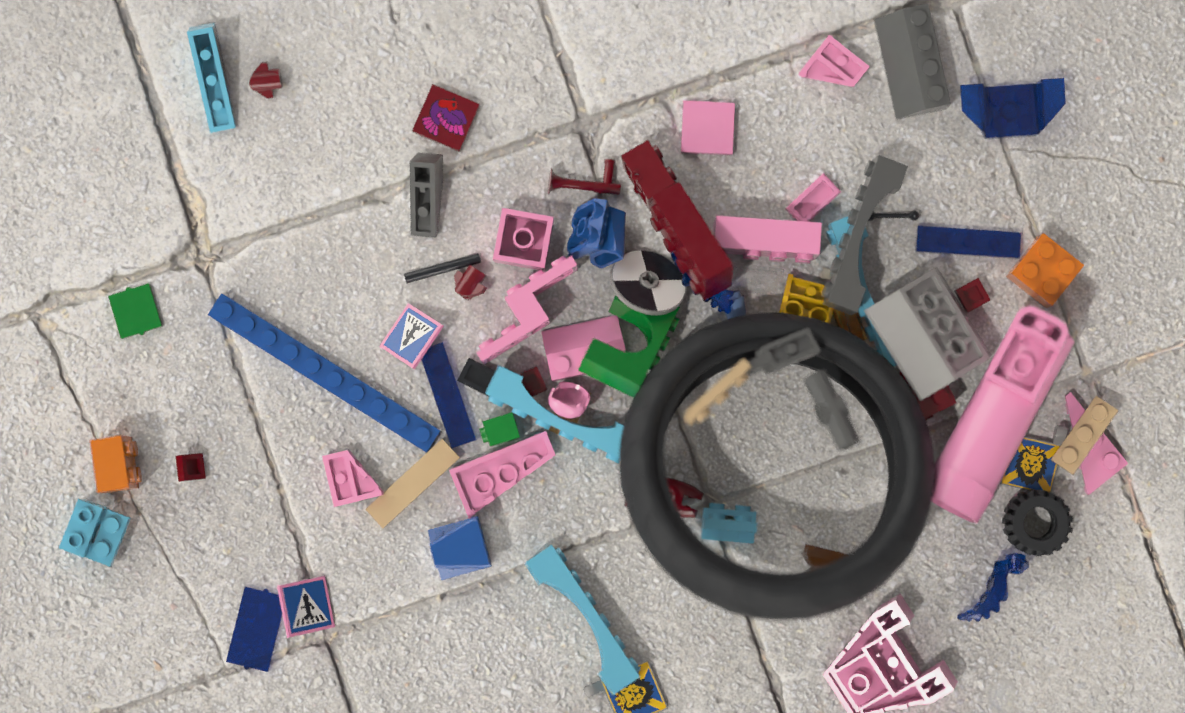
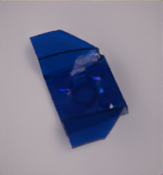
[960,78,1066,140]

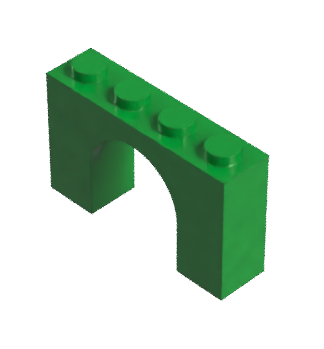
[578,295,680,398]

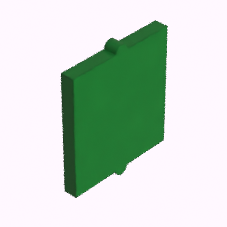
[108,283,163,339]

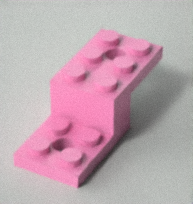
[476,256,577,365]

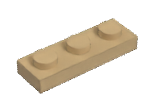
[684,359,751,426]
[1051,396,1118,475]

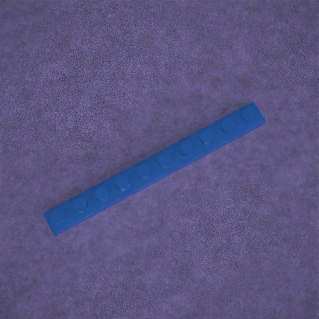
[208,293,441,453]

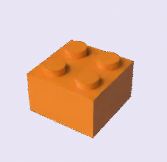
[1006,233,1084,309]
[90,435,142,493]

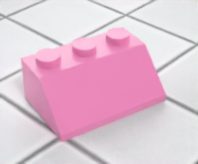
[541,316,626,382]

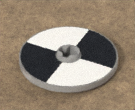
[610,250,687,315]

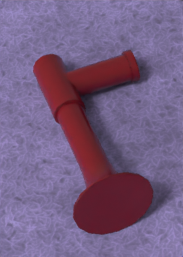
[548,159,621,195]

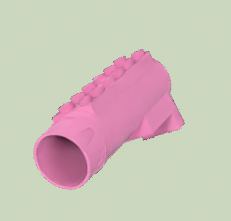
[931,306,1075,524]

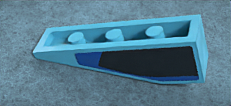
[187,23,236,133]

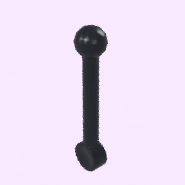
[868,211,919,221]

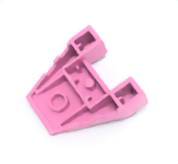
[823,594,958,713]

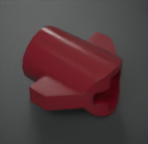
[249,61,283,99]
[454,265,487,301]

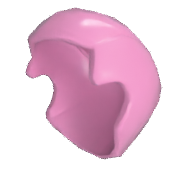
[548,381,590,419]

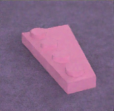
[449,430,555,518]

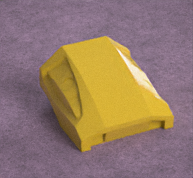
[779,274,834,324]

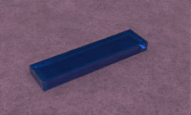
[915,226,1021,259]
[421,342,476,449]

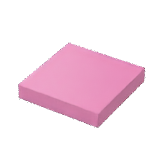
[681,100,735,155]

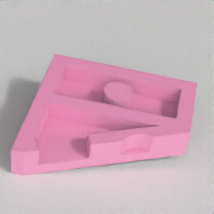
[798,35,870,87]
[322,450,384,507]

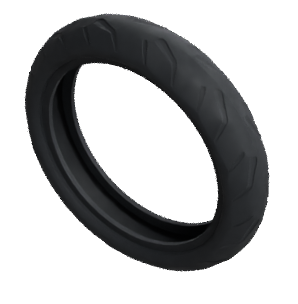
[619,312,935,621]

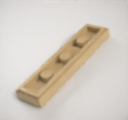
[365,439,460,529]

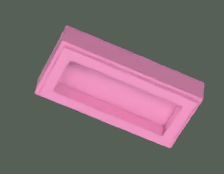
[786,173,841,222]

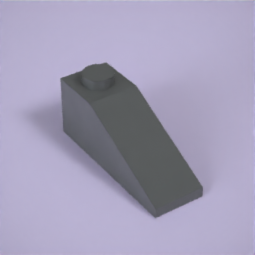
[410,152,443,238]

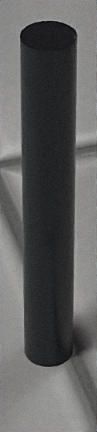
[404,253,481,284]

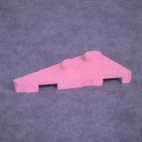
[1065,392,1128,495]

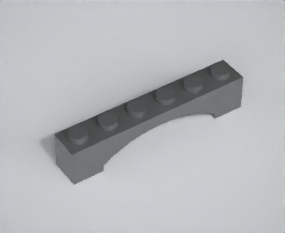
[822,155,908,315]

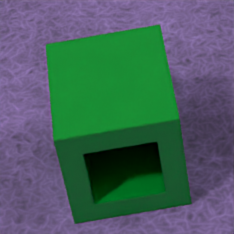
[479,412,521,447]

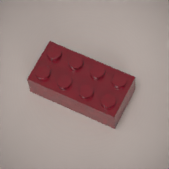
[650,182,733,301]

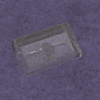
[729,263,785,296]

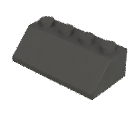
[874,4,951,120]

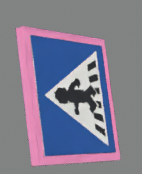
[380,303,444,370]
[277,576,335,638]

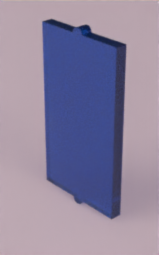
[226,586,283,672]

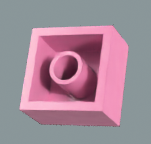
[493,208,554,271]

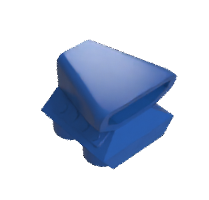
[567,198,626,268]
[428,516,492,581]

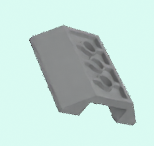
[864,267,992,401]

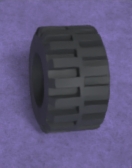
[1002,489,1073,556]

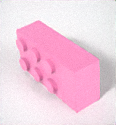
[713,216,822,264]

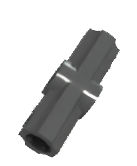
[803,369,860,451]

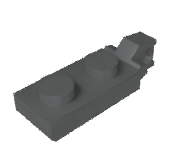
[747,328,821,375]

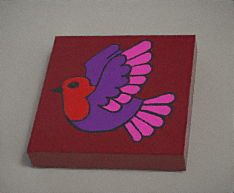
[412,84,480,152]

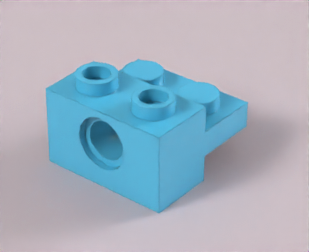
[59,499,131,567]
[701,503,757,544]

